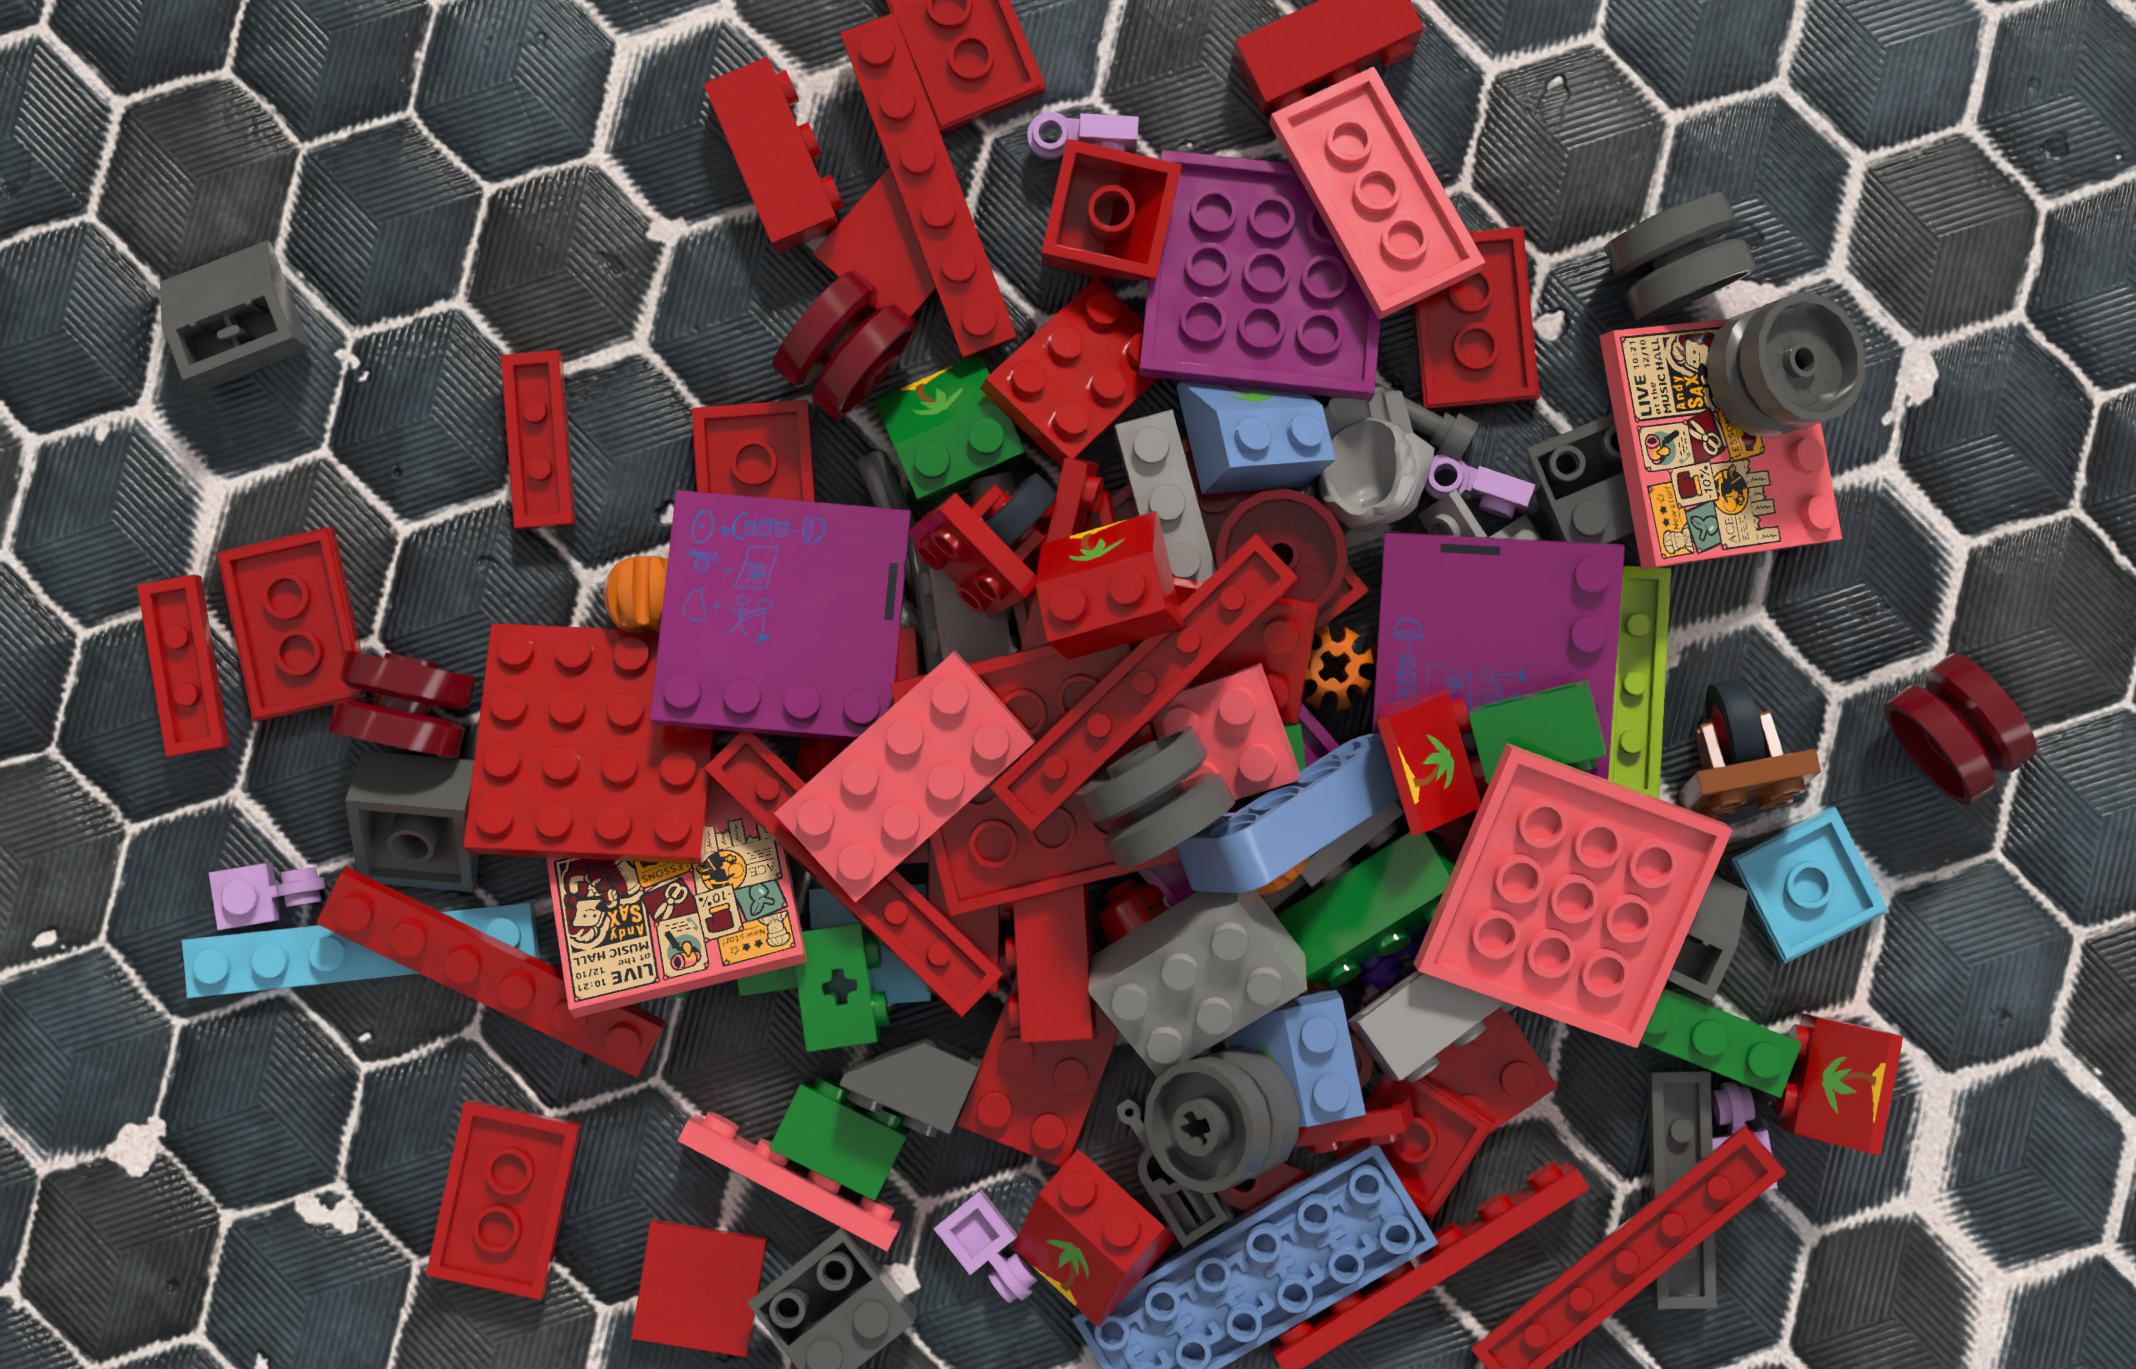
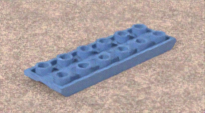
[1072,1144,1438,1369]

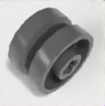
[1604,192,1757,322]
[1708,292,1865,438]
[1076,726,1235,870]
[1144,1046,1300,1194]

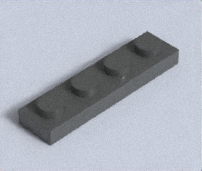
[1647,1069,1717,1309]

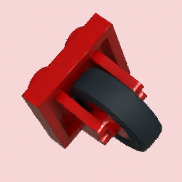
[907,473,1056,618]

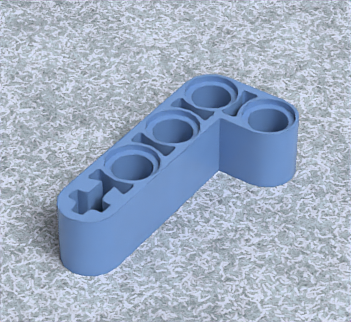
[1175,733,1400,893]

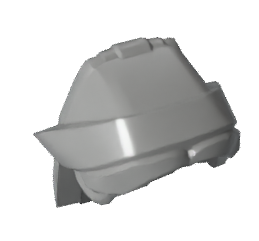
[1316,387,1434,531]

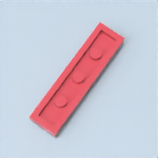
[677,1111,901,1251]

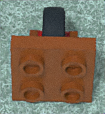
[1677,679,1821,819]

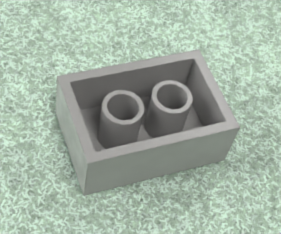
[1088,890,1307,1078]

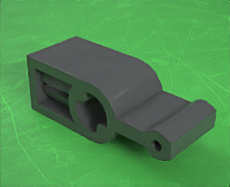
[1116,1093,1228,1248]

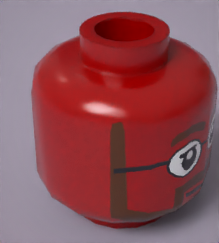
[1098,878,1173,945]

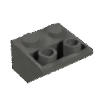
[160,240,312,390]
[1525,413,1635,544]
[1667,875,1748,1001]
[839,1034,983,1138]
[747,1227,918,1369]

